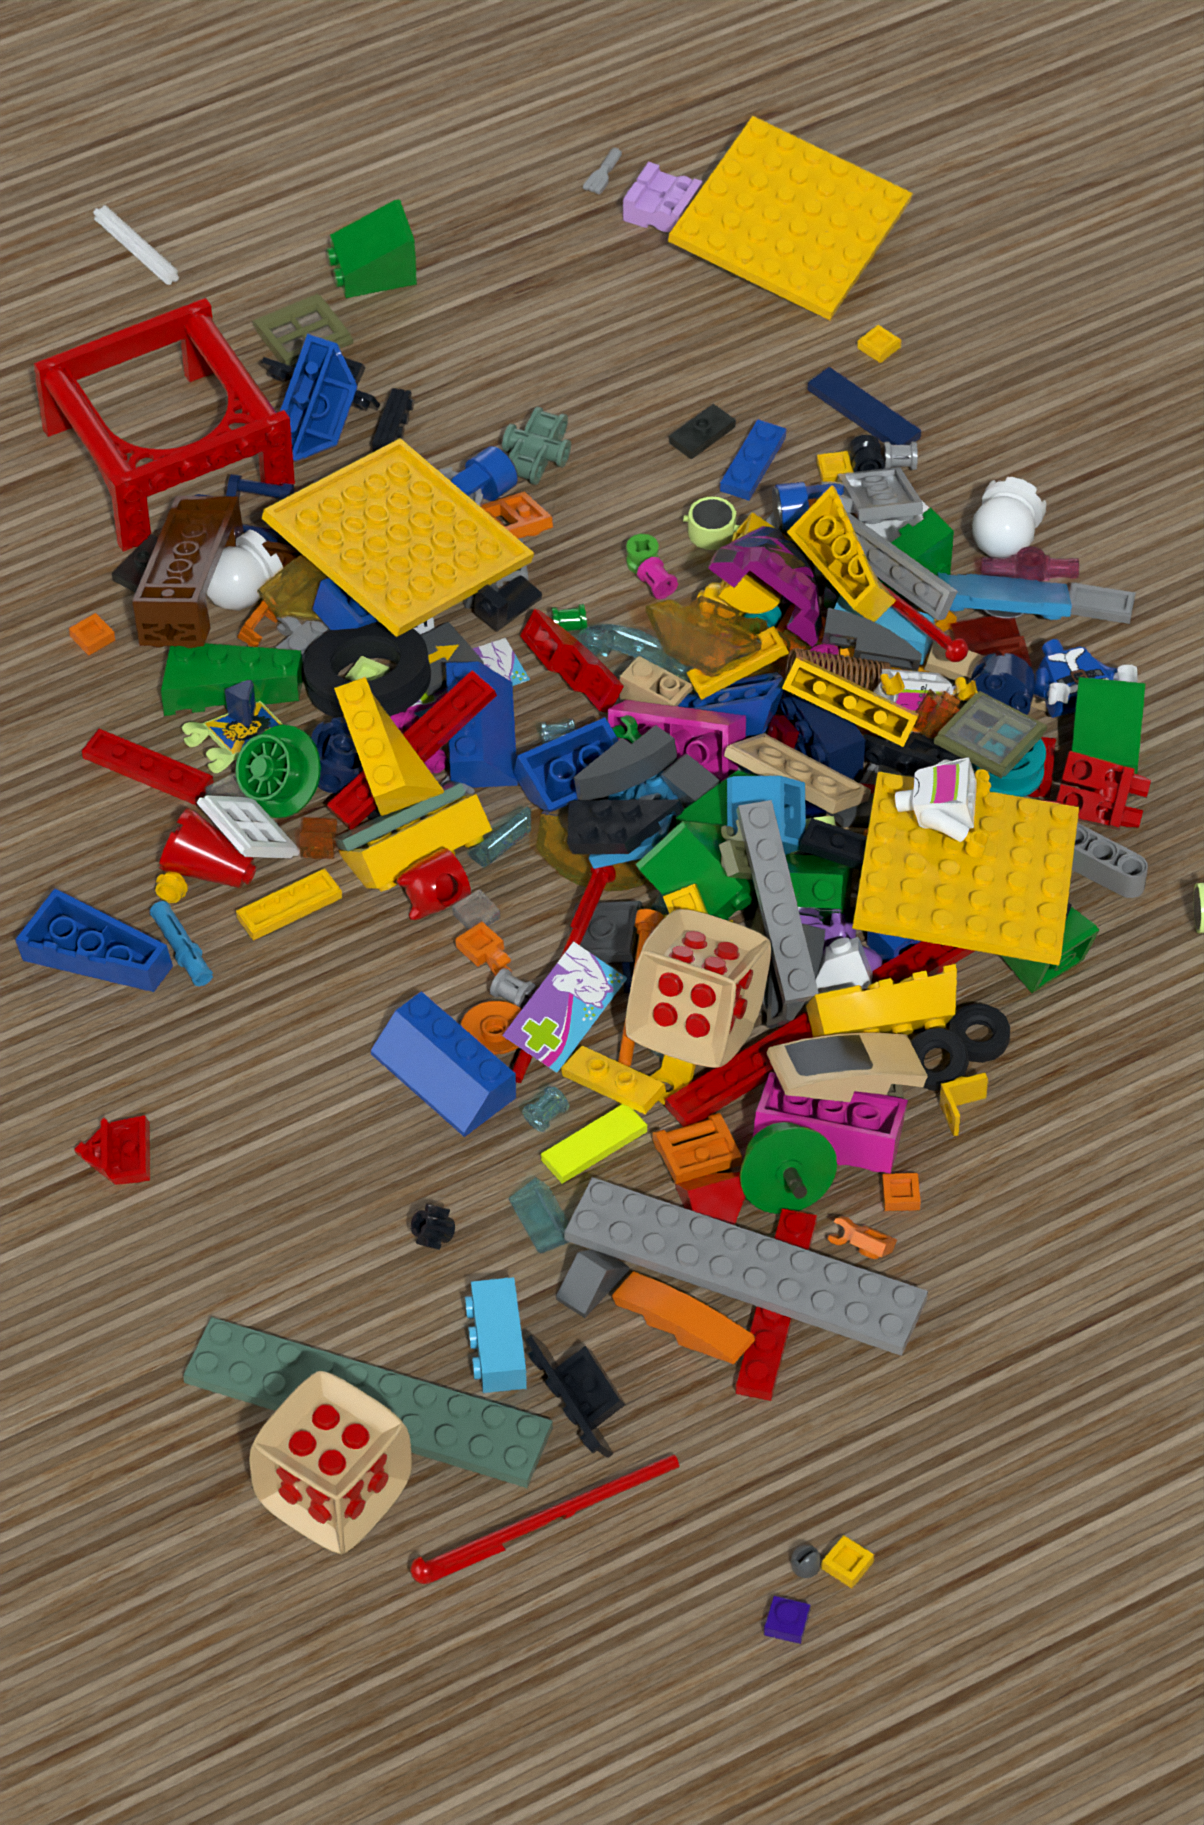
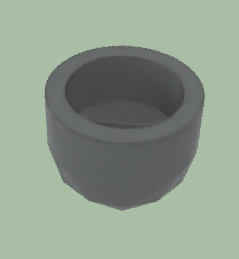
[791,1544,821,1578]

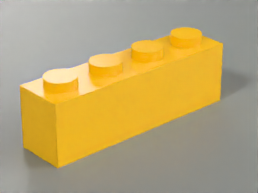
[787,485,896,622]
[334,677,445,816]
[339,793,492,892]
[806,964,957,1037]

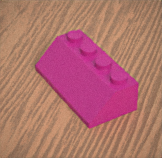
[753,1072,908,1174]

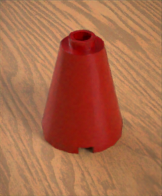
[159,808,257,888]

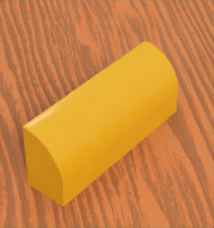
[718,512,793,614]
[782,656,919,747]

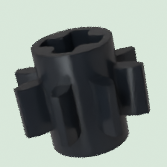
[411,1203,455,1250]

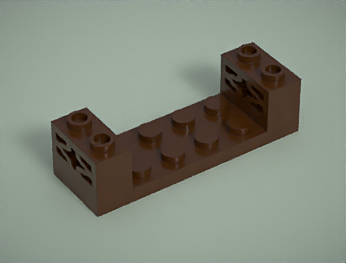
[132,496,244,648]

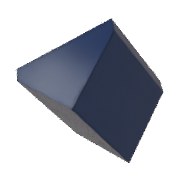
[225,680,256,726]

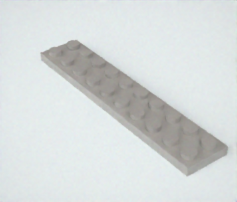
[564,1177,928,1356]

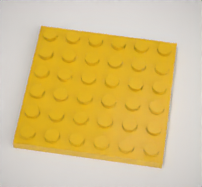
[668,116,913,320]
[262,438,534,637]
[852,771,1079,966]

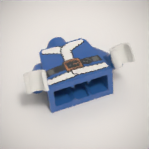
[1034,639,1138,718]

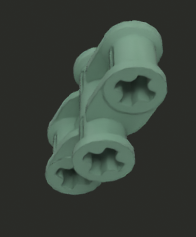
[502,406,571,485]

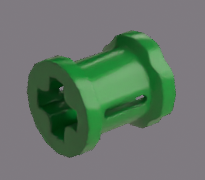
[551,603,587,633]

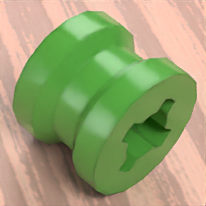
[627,534,659,574]

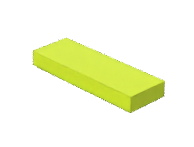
[541,1104,647,1184]

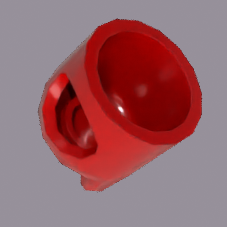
[397,848,471,920]

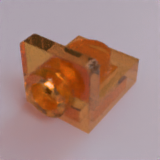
[299,818,338,859]

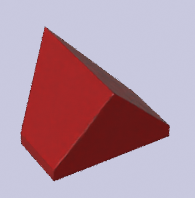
[675,1172,746,1225]

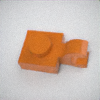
[455,921,512,976]
[828,1216,897,1259]

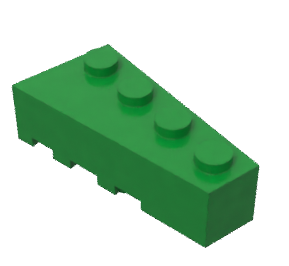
[824,507,954,609]
[161,643,303,716]

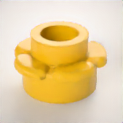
[155,872,188,903]

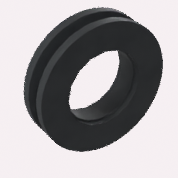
[303,621,431,718]

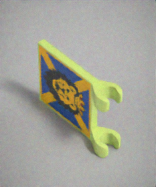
[182,701,283,773]

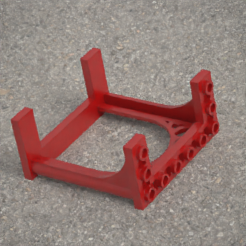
[34,298,295,552]

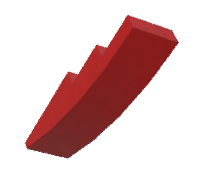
[520,609,624,713]

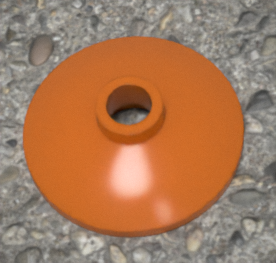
[461,1001,522,1055]

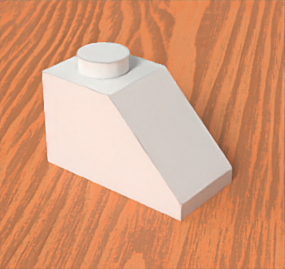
[805,937,873,1005]

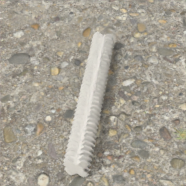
[93,205,179,285]

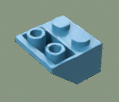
[727,776,806,854]

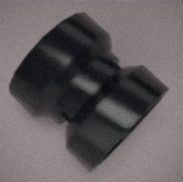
[848,434,885,472]

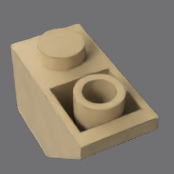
[620,656,693,706]

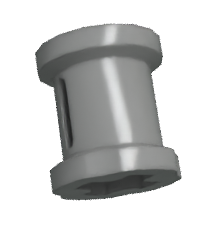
[884,442,918,470]
[490,968,536,1009]

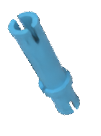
[150,901,213,987]

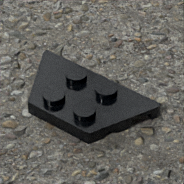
[567,799,684,854]

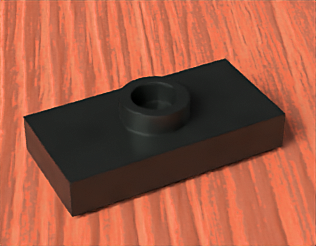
[669,403,736,459]
[112,534,159,593]

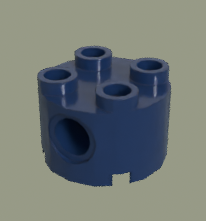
[965,653,1035,727]
[311,717,364,794]

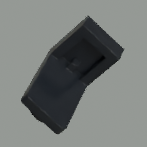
[474,576,542,632]

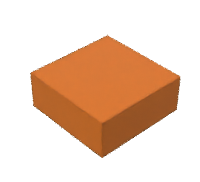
[69,613,115,656]
[882,1173,921,1211]

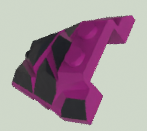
[708,526,823,647]

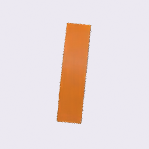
[612,1271,755,1364]

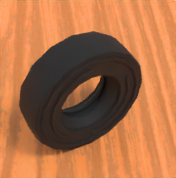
[949,1004,1010,1063]
[911,1028,969,1091]

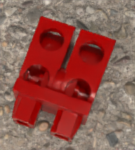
[1056,751,1151,831]

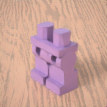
[623,162,702,232]

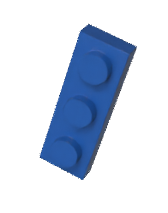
[720,419,787,501]

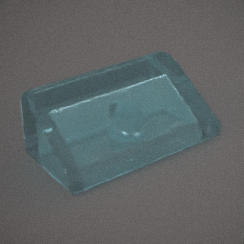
[468,807,531,868]
[509,1178,569,1254]

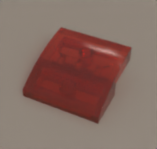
[949,616,1032,667]

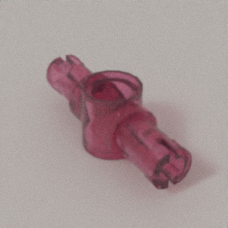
[981,546,1079,582]

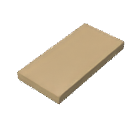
[724,733,871,814]

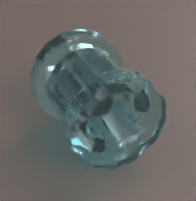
[540,718,576,745]
[523,1086,569,1132]

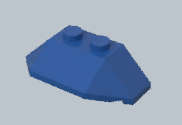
[280,334,358,462]
[678,672,785,737]

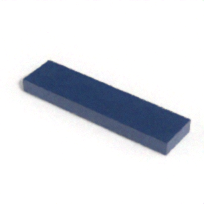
[808,367,921,445]

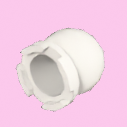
[972,477,1046,559]
[206,530,286,611]

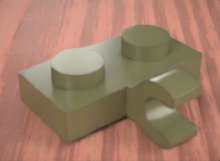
[719,820,753,880]

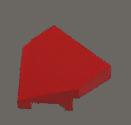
[74,1115,150,1185]

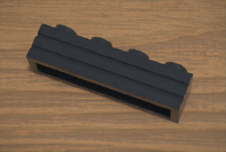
[372,388,414,452]

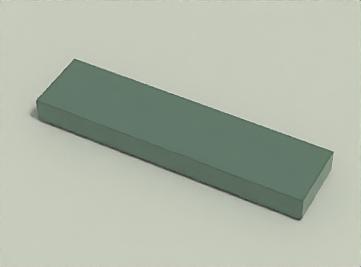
[334,781,466,852]

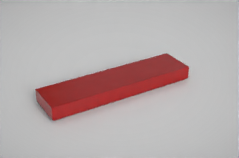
[82,728,214,806]

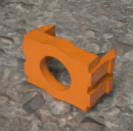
[237,598,282,647]

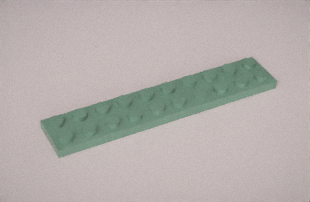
[183,1317,553,1488]

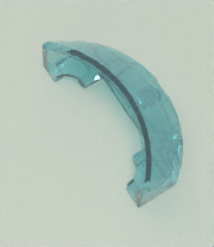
[578,624,704,694]

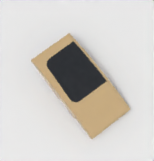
[766,1032,928,1102]

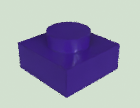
[764,1596,811,1644]

